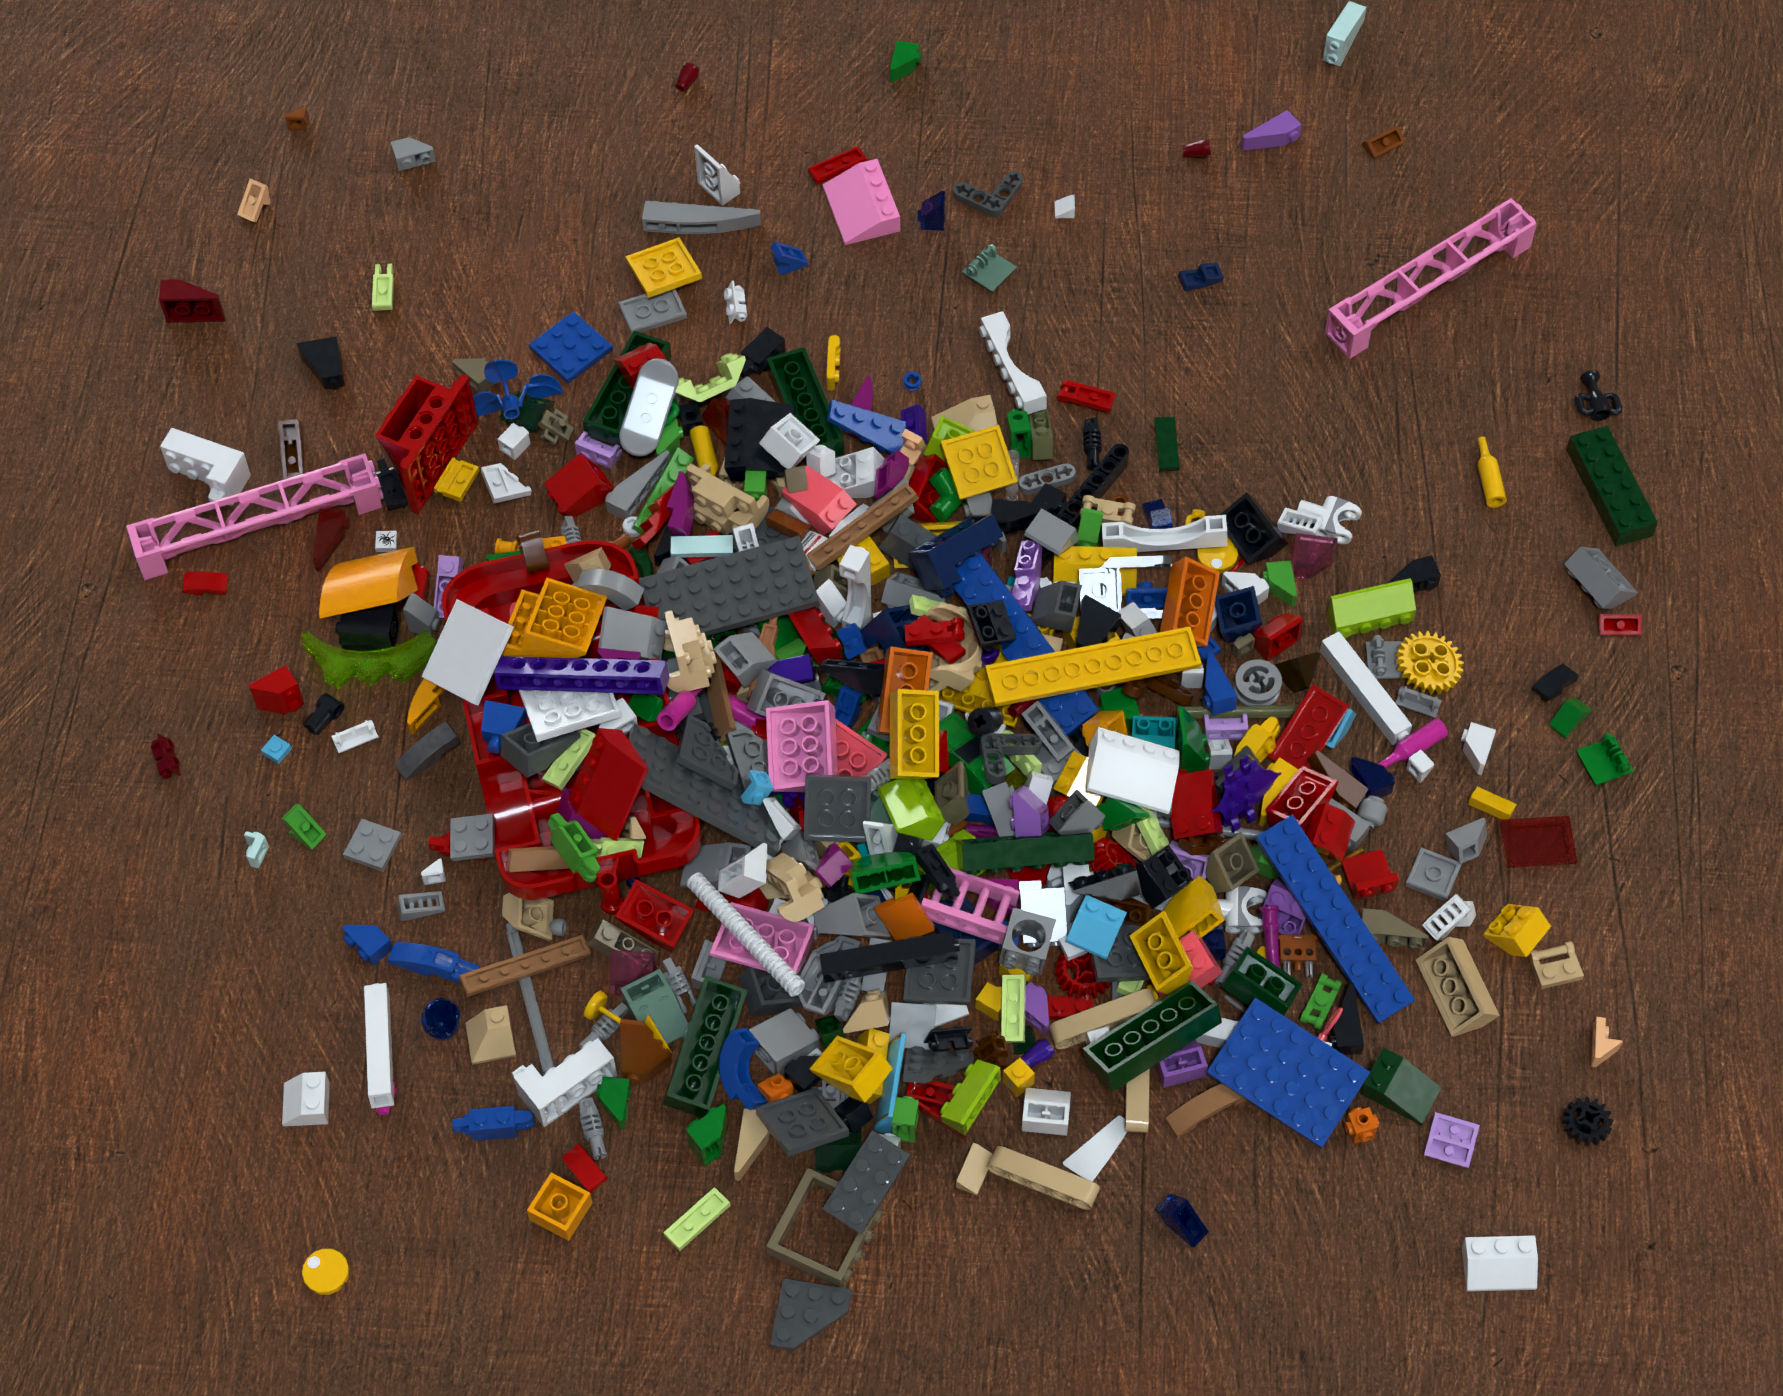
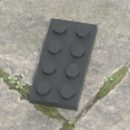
[822,1130,912,1234]

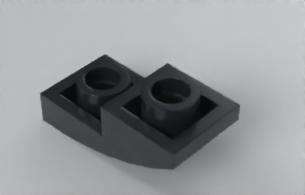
[1532,664,1579,701]

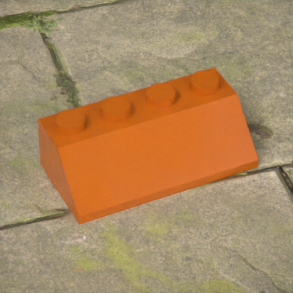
[1160,556,1220,647]
[876,646,933,736]

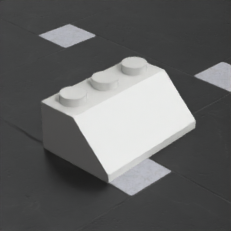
[1461,1236,1538,1291]

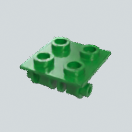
[1576,733,1634,786]

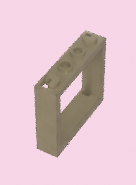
[766,1168,884,1288]

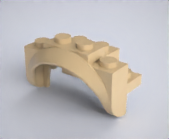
[686,463,769,535]
[928,604,982,692]
[663,610,717,693]
[759,853,825,922]

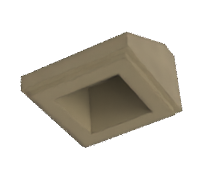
[785,466,808,493]

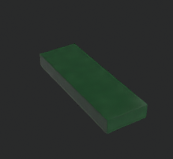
[1154,417,1180,472]

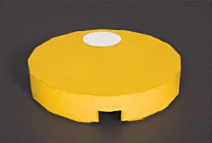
[1197,537,1238,573]
[302,1249,350,1295]

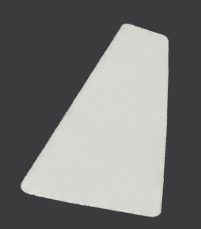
[1063,1115,1127,1182]

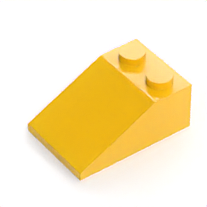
[810,1036,893,1103]

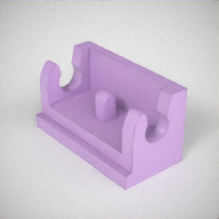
[575,431,622,469]
[1203,713,1248,740]

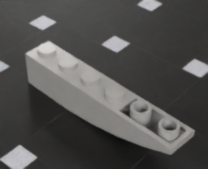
[642,201,761,234]

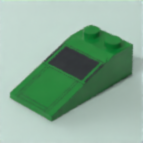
[939,712,1016,795]

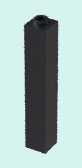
[820,931,960,983]

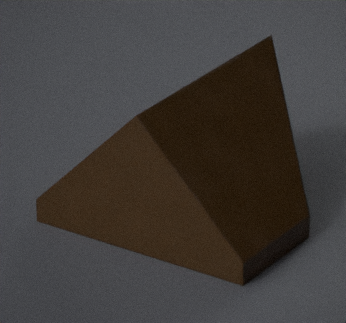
[1274,652,1320,693]

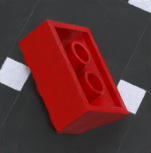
[909,454,949,523]
[788,607,844,665]

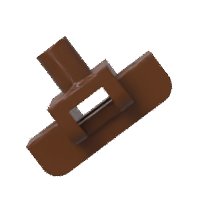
[973,1031,1009,1071]

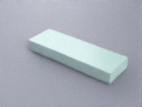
[671,535,733,558]

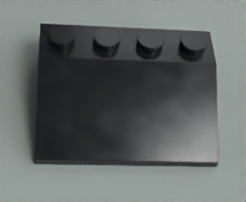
[724,398,795,481]

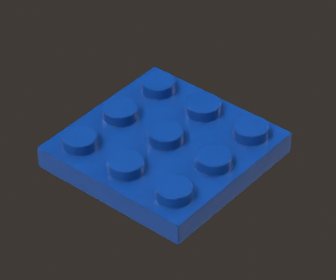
[529,311,613,384]

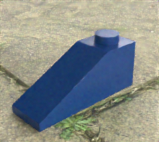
[1202,651,1237,716]

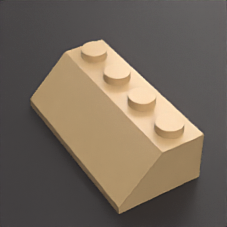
[1416,937,1500,1037]

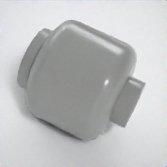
[1356,795,1388,829]

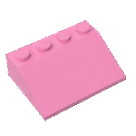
[823,159,900,245]
[766,700,838,792]
[709,902,815,974]

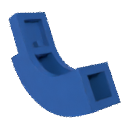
[834,684,863,730]
[719,1028,768,1110]

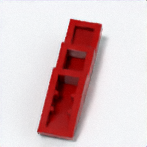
[631,484,675,550]

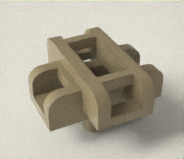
[538,408,574,446]

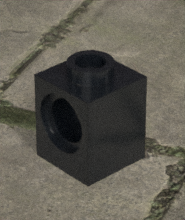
[678,402,703,436]

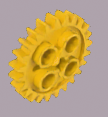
[1395,631,1464,695]

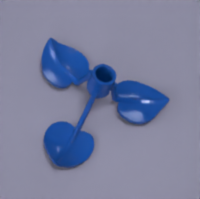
[473,359,563,419]

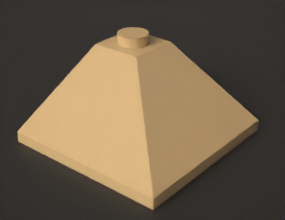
[931,395,998,431]

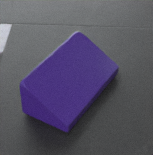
[901,404,927,445]
[769,654,814,683]

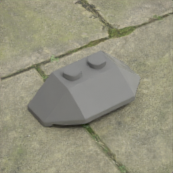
[798,935,861,1016]

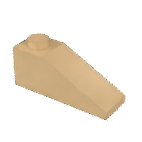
[734,1108,770,1181]

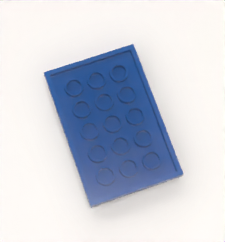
[1206,998,1370,1149]

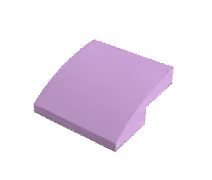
[1424,1112,1480,1168]

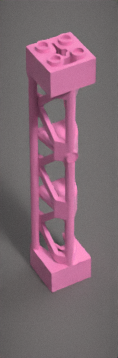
[1325,198,1537,359]
[126,454,384,580]

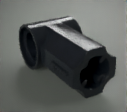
[303,693,345,735]

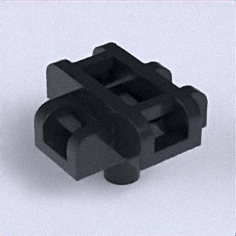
[821,874,855,903]

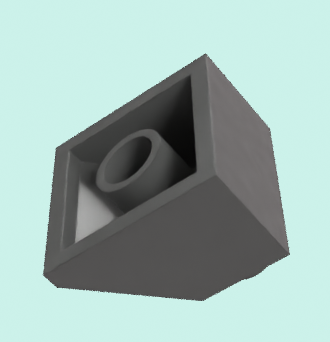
[1048,790,1106,835]

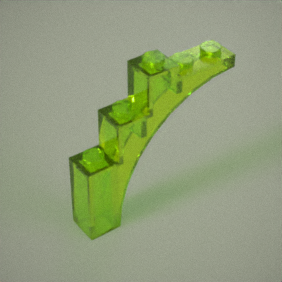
[301,631,437,689]

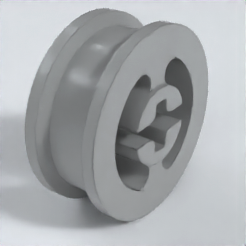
[1234,659,1282,706]

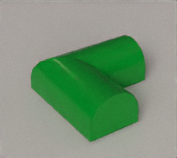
[929,467,966,522]

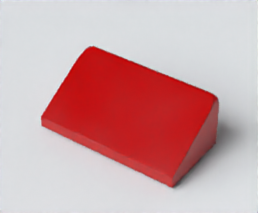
[1597,614,1642,635]

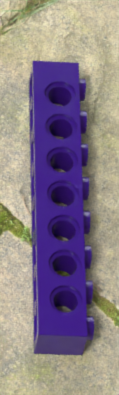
[494,656,670,694]

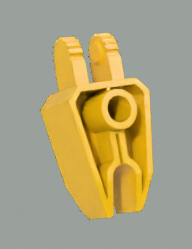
[1234,716,1281,763]

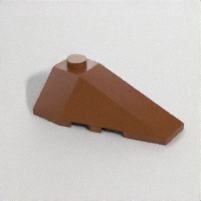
[620,1019,672,1084]

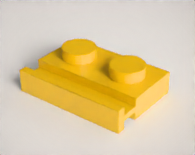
[434,457,479,502]

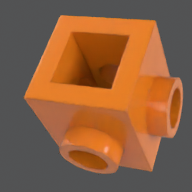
[758,1073,794,1104]
[1344,1107,1379,1144]

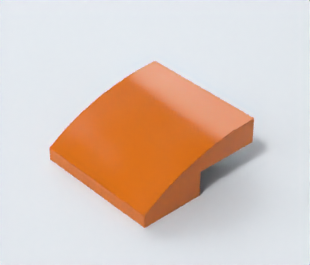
[874,892,935,941]

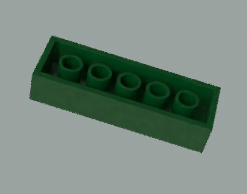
[582,331,672,448]
[767,347,844,465]
[1566,425,1658,547]
[956,832,1095,874]
[662,976,748,1118]
[1082,980,1222,1092]

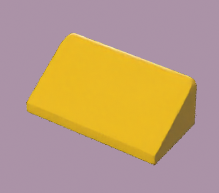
[1468,786,1517,822]

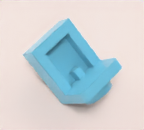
[741,770,774,805]

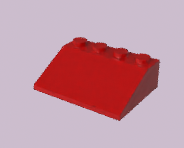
[568,728,649,841]

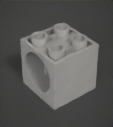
[998,907,1056,975]

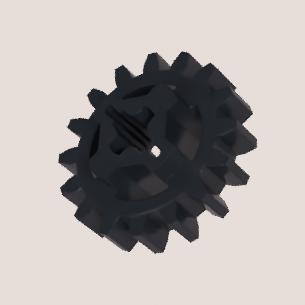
[1562,1096,1613,1147]

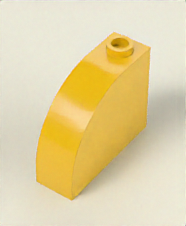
[1164,875,1225,940]

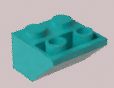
[1132,716,1176,749]

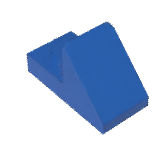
[770,241,809,275]
[837,623,867,660]

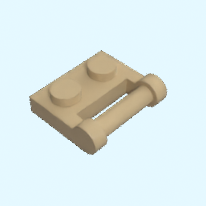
[1528,941,1584,990]

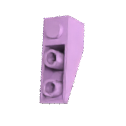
[434,555,464,618]

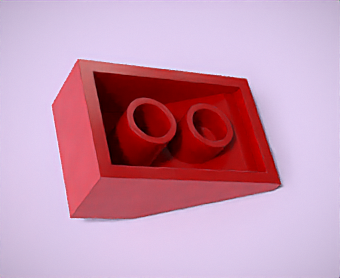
[1265,766,1338,834]
[1171,769,1223,840]
[615,879,694,954]

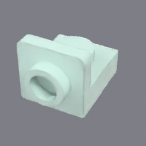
[244,831,269,869]

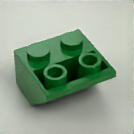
[686,1104,728,1167]

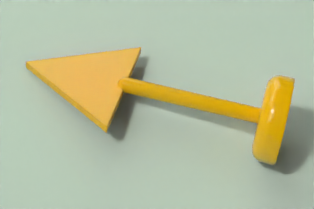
[584,990,672,1053]

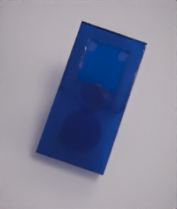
[1142,499,1173,529]

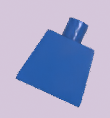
[481,700,527,753]

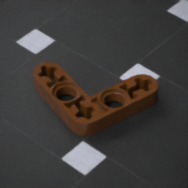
[1122,675,1195,706]

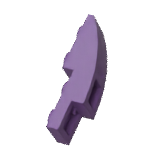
[1012,540,1042,611]

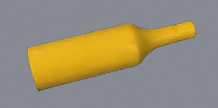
[689,425,719,477]
[1477,437,1507,508]

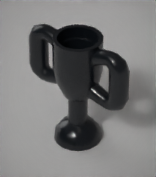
[1574,370,1623,421]

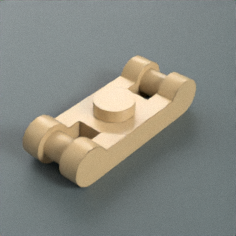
[1080,495,1136,525]

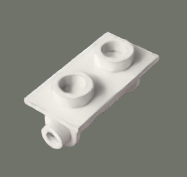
[724,281,747,324]
[331,720,379,753]

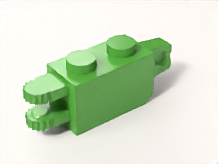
[548,813,600,882]

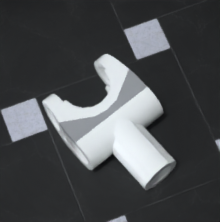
[1297,496,1362,544]
[1218,886,1267,934]

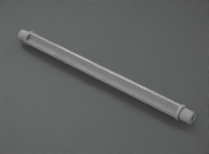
[506,923,554,1075]

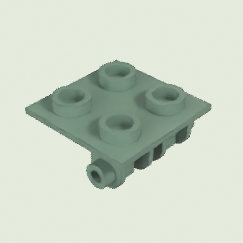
[962,244,1017,292]

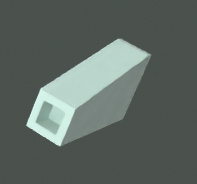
[1323,1,1366,66]

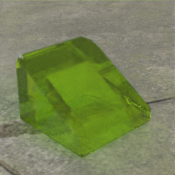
[1005,768,1027,791]

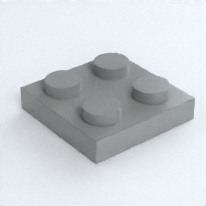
[450,814,495,861]
[343,819,402,872]

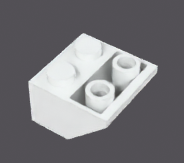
[718,843,768,898]
[1022,1088,1071,1136]

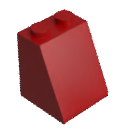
[544,453,614,518]

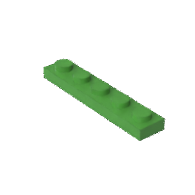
[632,447,694,534]

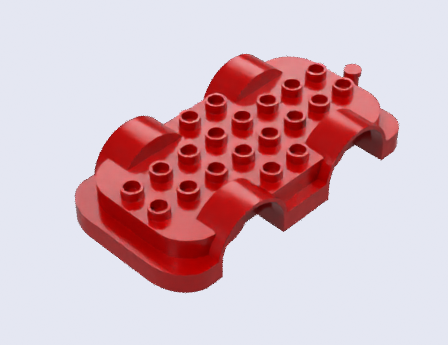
[441,540,702,914]

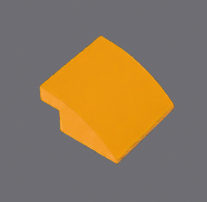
[319,547,418,619]
[501,577,608,658]

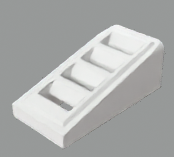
[1277,508,1323,536]
[763,797,801,841]
[1422,894,1472,941]

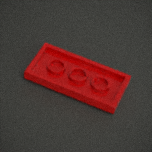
[1268,684,1350,769]

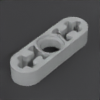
[1019,463,1076,495]

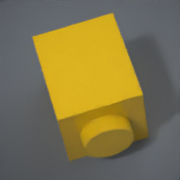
[1003,1058,1035,1097]

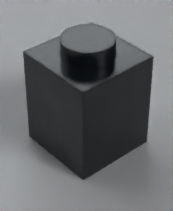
[834,1097,873,1134]

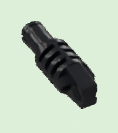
[1083,417,1102,471]

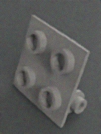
[1366,635,1404,679]

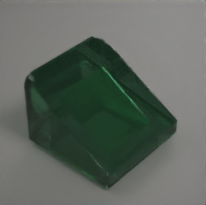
[1012,1026,1035,1055]

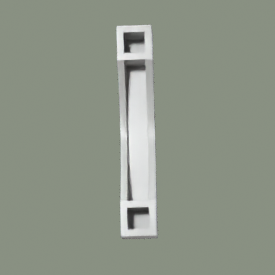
[979,311,1047,414]
[1102,515,1228,552]
[839,545,872,629]

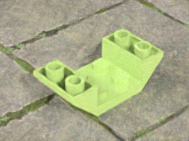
[675,353,746,402]

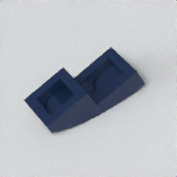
[1178,263,1224,291]

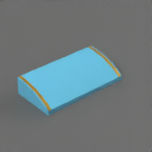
[873,1033,906,1133]

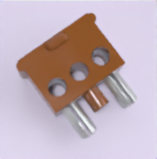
[1278,935,1318,978]

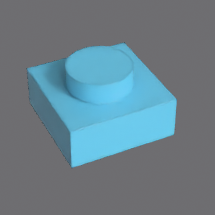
[261,735,292,764]

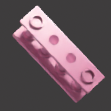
[921,866,1020,945]

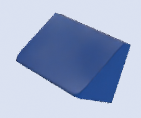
[1126,588,1168,608]

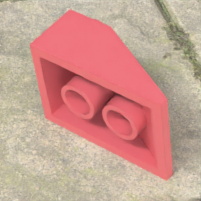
[781,465,857,536]
[1150,931,1223,999]

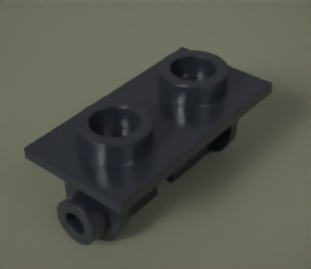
[924,1026,973,1052]

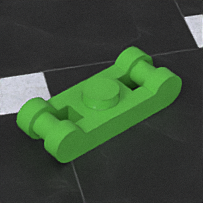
[1300,973,1343,1030]

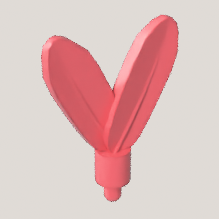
[1317,1006,1343,1042]

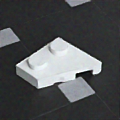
[481,463,532,503]

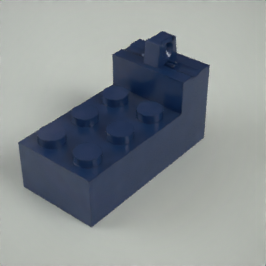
[908,514,1003,598]
[860,605,930,654]

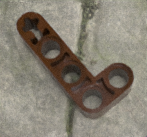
[516,529,549,573]

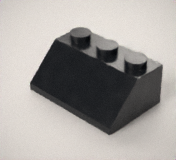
[1220,492,1289,564]

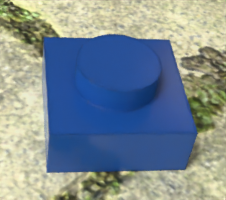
[1197,635,1221,663]

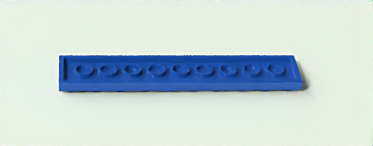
[952,553,1101,737]
[1255,814,1415,1024]

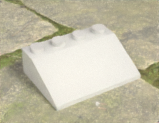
[1086,727,1179,814]

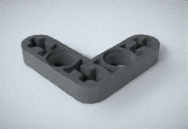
[953,171,1023,217]
[979,733,1042,785]

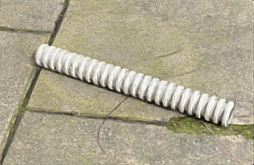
[687,872,805,997]

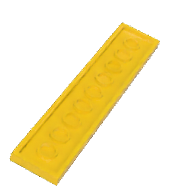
[985,627,1202,707]

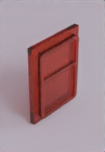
[1500,816,1578,868]

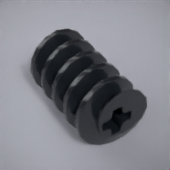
[968,707,1003,735]

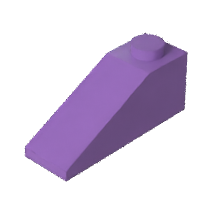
[1241,110,1302,151]

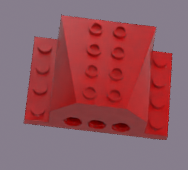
[375,374,478,515]

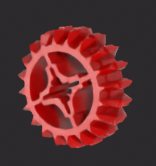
[1089,837,1138,874]
[1055,952,1111,1000]

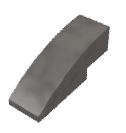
[394,721,459,781]

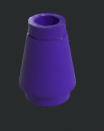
[1020,1038,1055,1067]

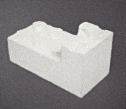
[160,428,251,507]
[512,1038,617,1127]

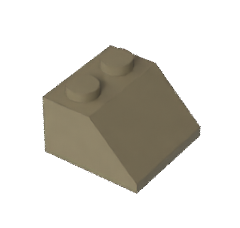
[935,761,970,826]
[1206,832,1260,893]

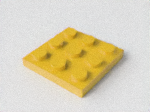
[625,237,702,298]
[940,425,1018,501]

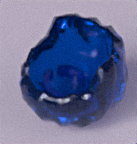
[420,998,460,1040]

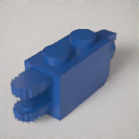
[452,1106,535,1141]

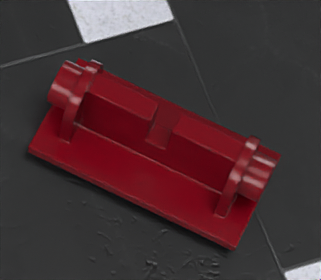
[151,733,181,779]

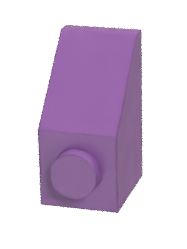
[1025,982,1049,1036]

